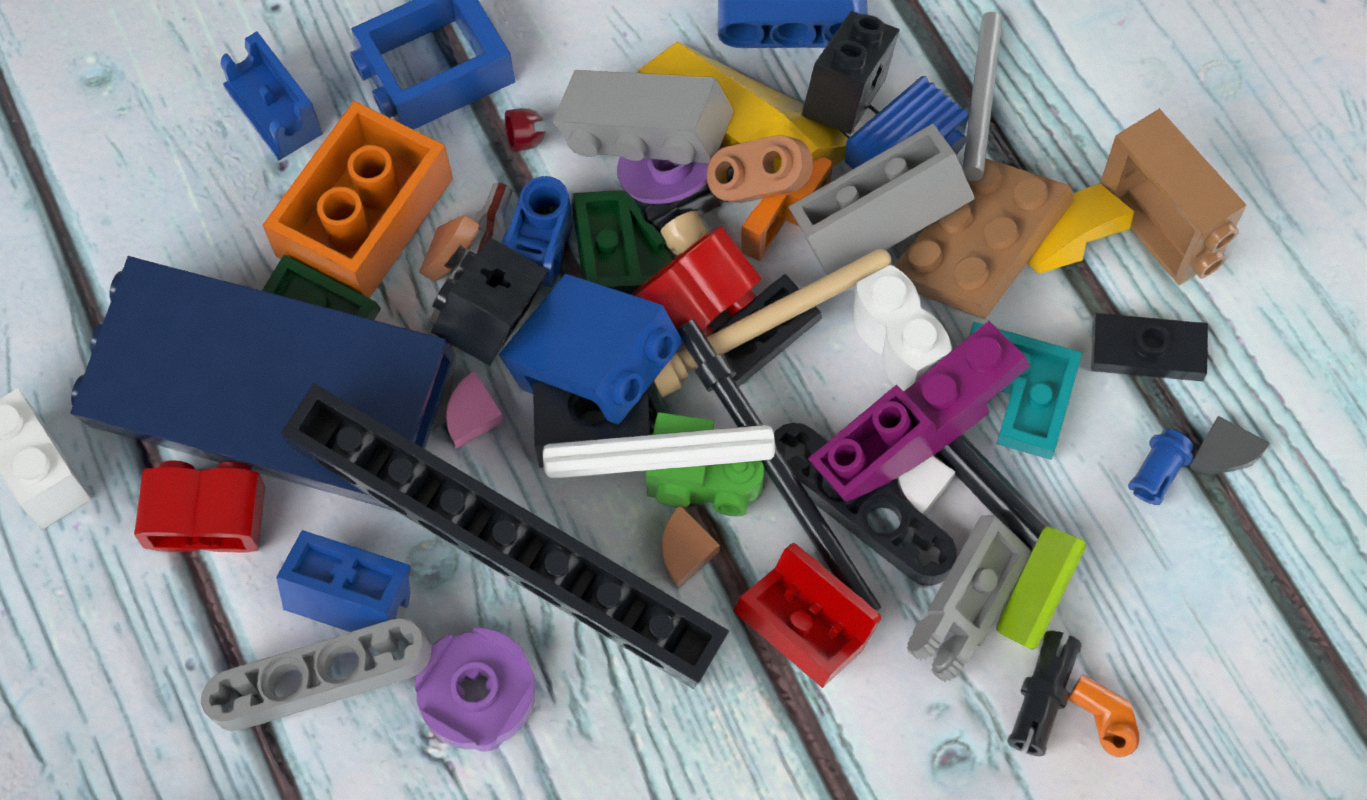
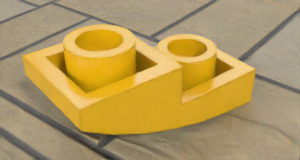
[1027,183,1134,274]

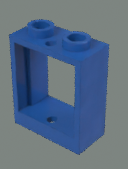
[350,0,515,130]

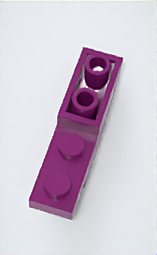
[808,320,1030,502]

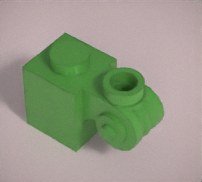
[645,412,764,517]

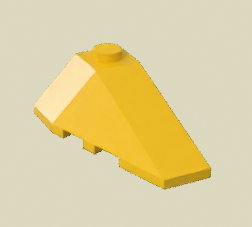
[638,41,848,172]

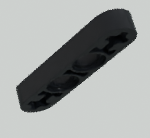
[774,423,957,586]

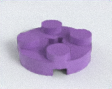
[415,628,536,752]

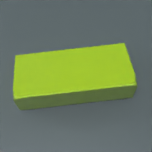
[996,527,1087,650]

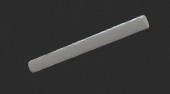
[962,12,1002,181]

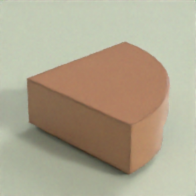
[419,215,479,282]
[662,505,720,589]

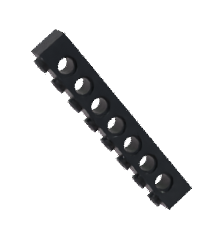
[281,383,729,689]

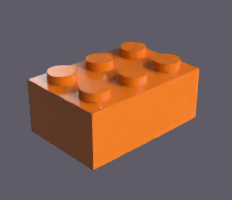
[262,101,453,298]

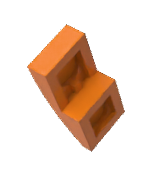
[741,157,833,261]

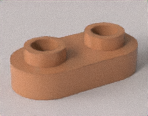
[707,135,813,203]

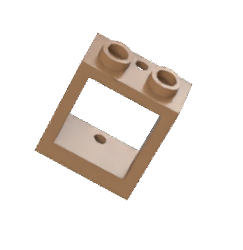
[1100,108,1246,285]

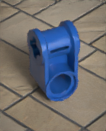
[501,176,573,288]

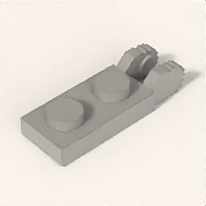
[907,515,1032,682]

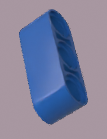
[718,0,868,48]

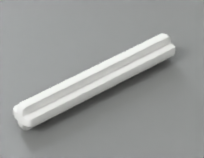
[543,425,775,479]

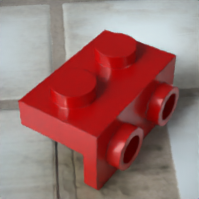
[733,543,881,688]

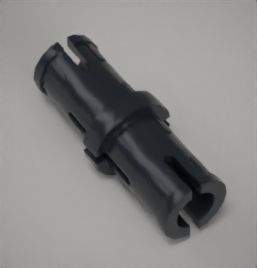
[1007,630,1082,756]

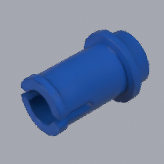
[1128,429,1193,505]

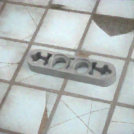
[201,618,431,731]

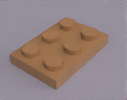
[894,158,1074,319]

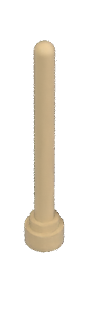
[652,249,891,398]

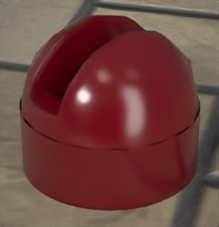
[505,108,546,152]

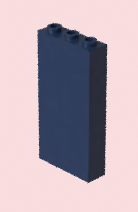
[70,256,455,511]

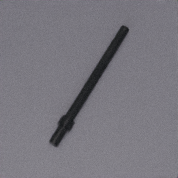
[677,319,882,611]

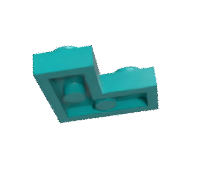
[969,322,1083,460]

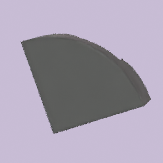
[1189,416,1270,475]

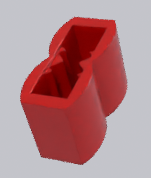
[631,226,762,346]
[134,460,265,553]

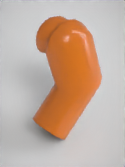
[1068,674,1140,757]

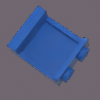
[498,274,682,424]

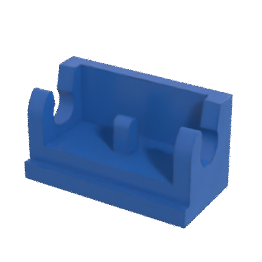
[220,31,323,161]
[276,530,411,632]

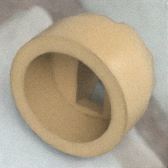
[660,211,707,256]

